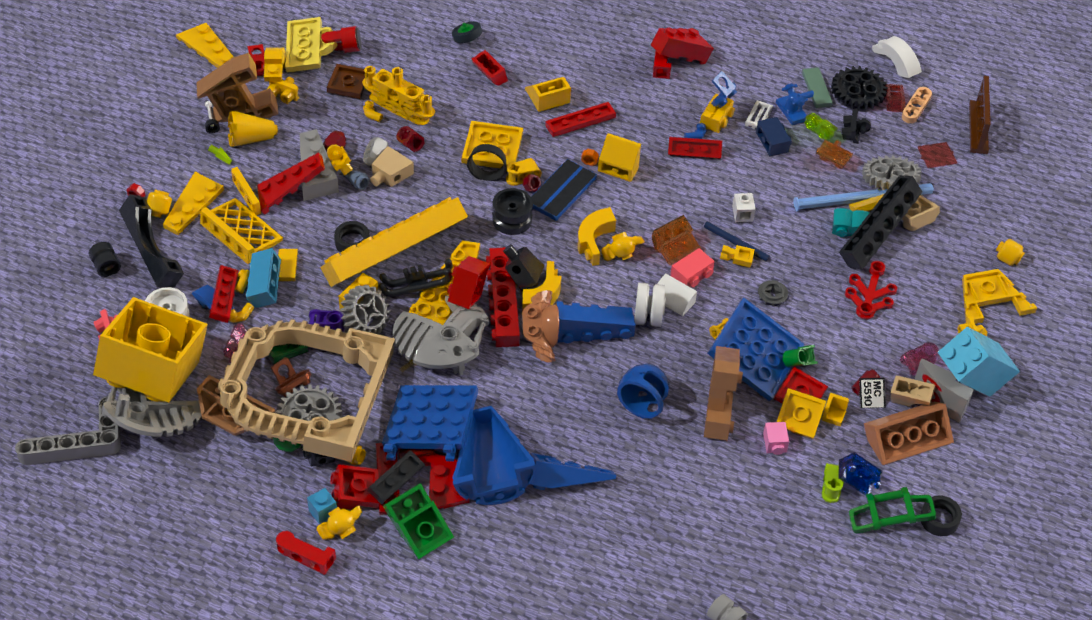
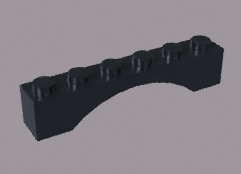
[119,194,184,288]

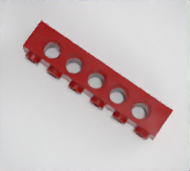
[486,247,520,347]

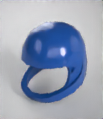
[617,363,670,419]

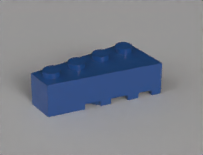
[556,301,635,343]

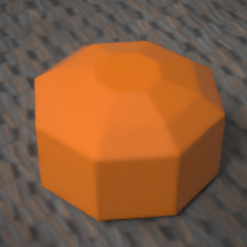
[581,149,599,166]

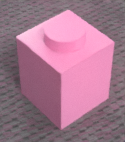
[763,422,789,455]

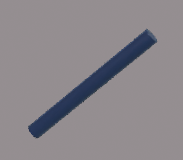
[704,221,770,262]

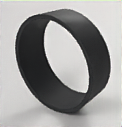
[467,144,506,181]

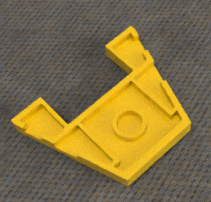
[962,269,1037,324]

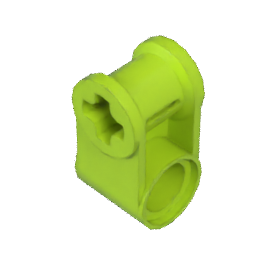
[822,463,847,503]

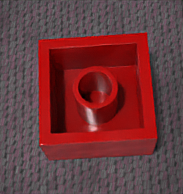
[447,256,490,309]

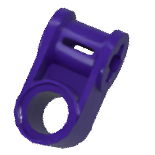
[308,309,345,332]

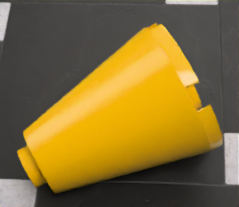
[228,111,278,147]

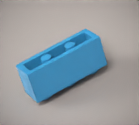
[246,248,281,308]

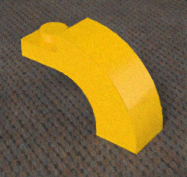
[264,47,286,82]
[522,261,562,312]

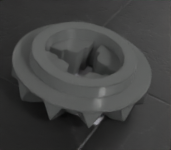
[758,280,788,306]

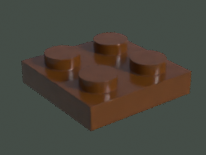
[327,64,365,99]

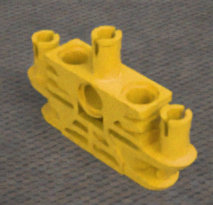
[362,66,435,125]

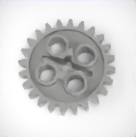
[862,155,922,190]
[276,384,342,421]

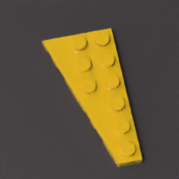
[409,240,480,325]

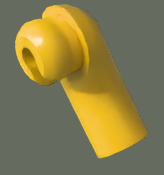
[363,100,383,122]
[229,303,254,323]

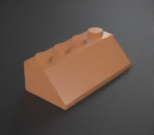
[864,401,954,465]

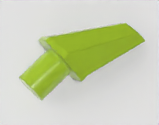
[208,144,232,165]

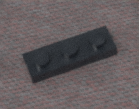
[367,450,425,504]

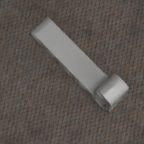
[15,396,121,465]

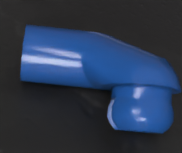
[684,123,707,139]

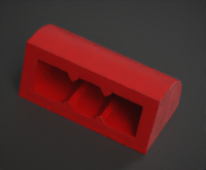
[472,50,508,85]

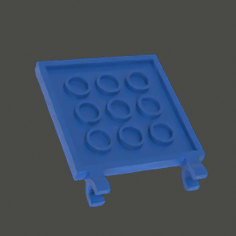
[382,385,478,461]

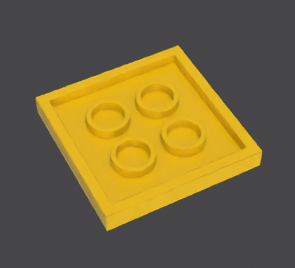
[461,121,523,170]

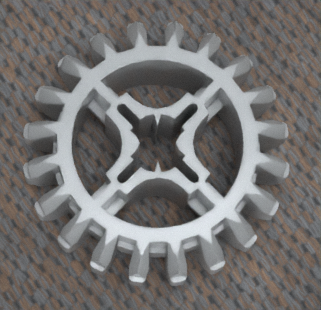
[339,285,391,334]

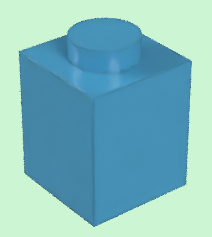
[307,488,337,524]

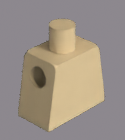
[370,146,414,187]

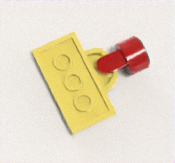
[285,17,362,73]

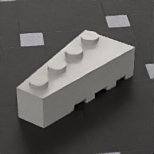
[299,129,339,201]

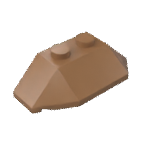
[197,375,275,436]

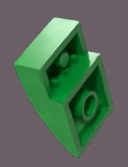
[383,483,454,559]

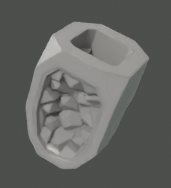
[363,137,389,166]

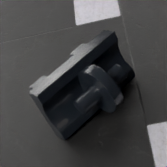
[842,109,871,144]

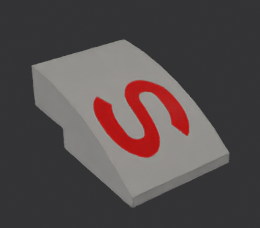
[914,359,974,423]

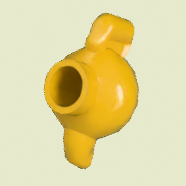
[601,231,645,261]
[316,506,362,540]

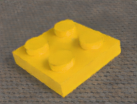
[777,388,826,440]

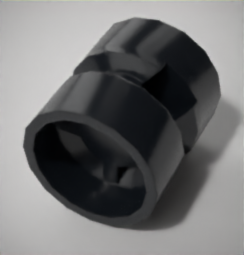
[88,242,121,277]

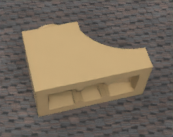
[890,375,935,407]

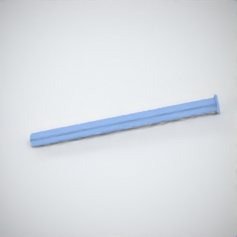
[793,183,934,212]

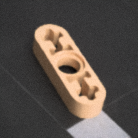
[902,87,932,123]

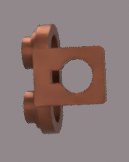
[271,357,312,397]

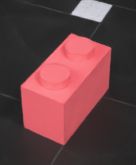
[671,248,715,287]

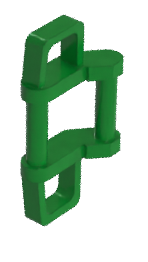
[849,487,936,534]

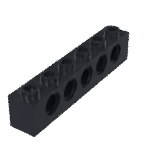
[839,175,922,269]

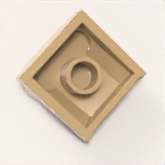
[902,195,940,231]

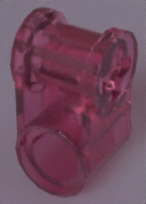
[900,342,939,376]

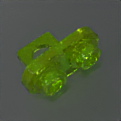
[804,113,837,140]

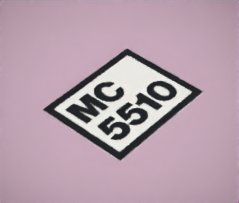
[859,378,886,408]

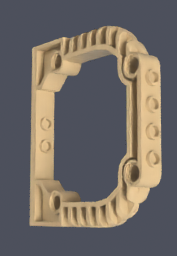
[218,319,395,462]

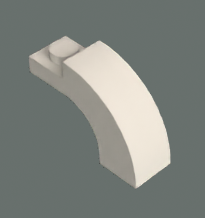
[872,36,922,78]

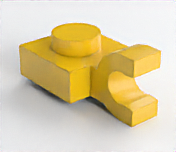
[720,245,755,268]

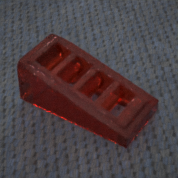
[886,84,905,113]

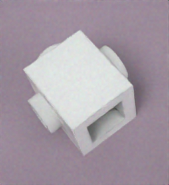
[732,193,755,222]

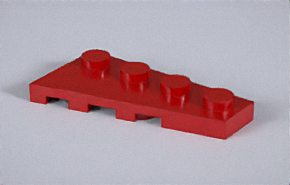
[257,152,325,215]

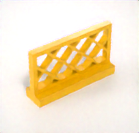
[200,198,283,264]

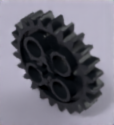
[831,66,888,110]

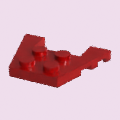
[410,449,469,509]

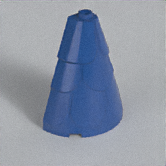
[452,406,536,505]

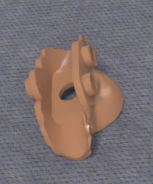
[522,290,559,362]

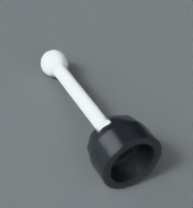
[205,101,220,134]

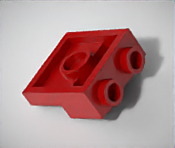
[330,464,380,510]

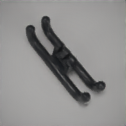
[378,259,453,297]

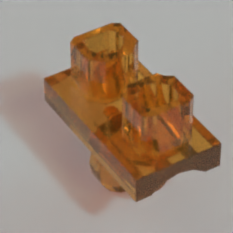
[816,140,853,169]

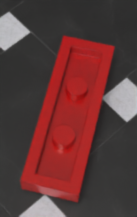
[668,137,723,158]

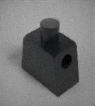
[503,244,544,292]

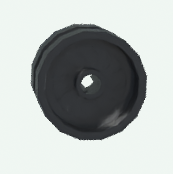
[492,188,533,235]

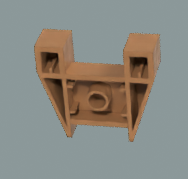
[196,53,278,122]
[704,346,743,441]

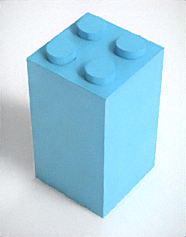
[938,326,1020,396]

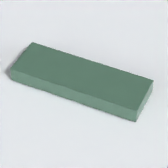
[802,67,833,108]

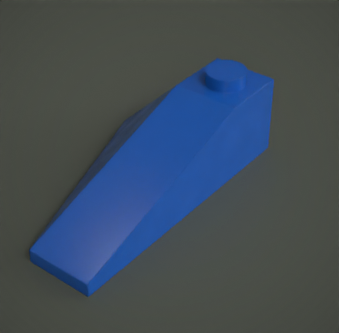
[530,452,616,490]

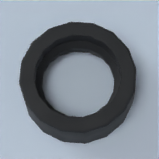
[334,221,370,252]
[921,495,962,536]

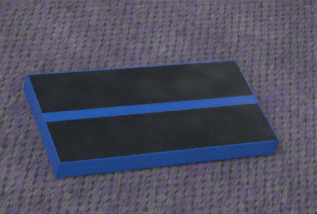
[531,159,597,221]

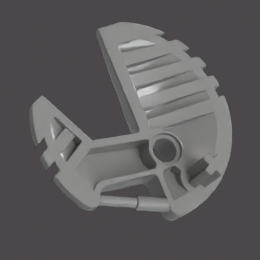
[393,296,489,375]
[102,386,202,437]

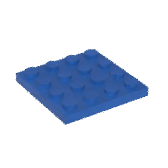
[707,297,805,401]

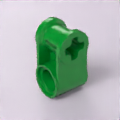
[783,344,818,368]

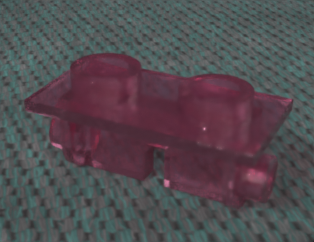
[223,323,253,363]

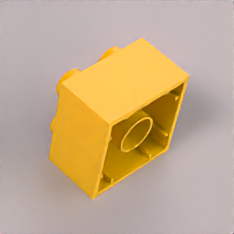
[93,297,208,403]

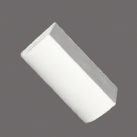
[658,273,697,316]

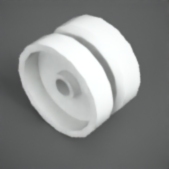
[634,282,666,327]
[145,287,190,317]

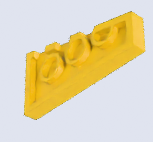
[176,23,234,68]
[163,172,224,235]

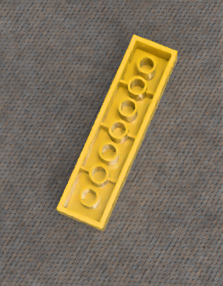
[320,197,468,287]

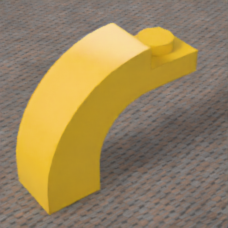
[578,207,616,266]

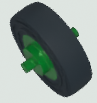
[452,21,482,43]

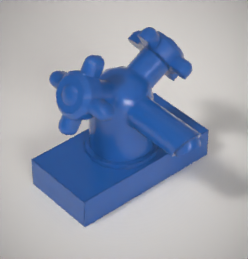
[776,83,814,125]

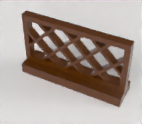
[969,76,991,154]

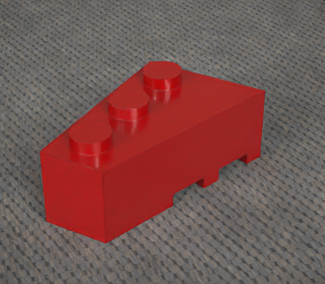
[651,27,714,65]

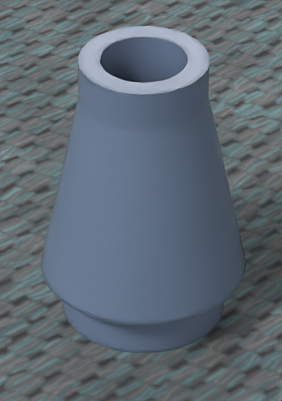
[344,170,370,190]

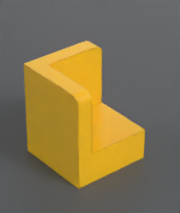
[822,392,849,427]

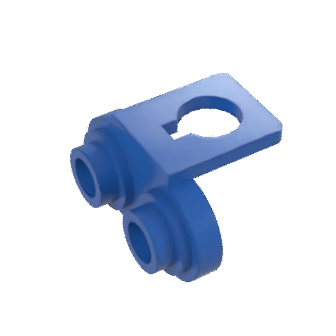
[711,71,737,108]

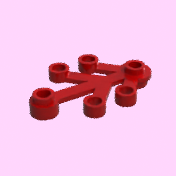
[845,261,897,319]

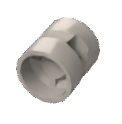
[707,594,748,620]

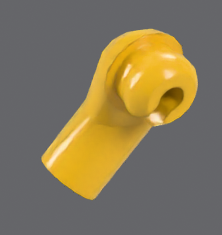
[235,269,250,294]

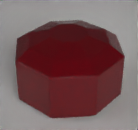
[523,174,541,192]

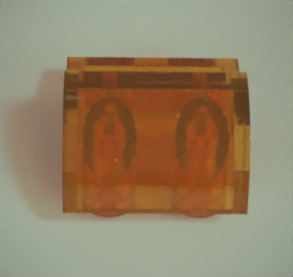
[652,215,701,266]

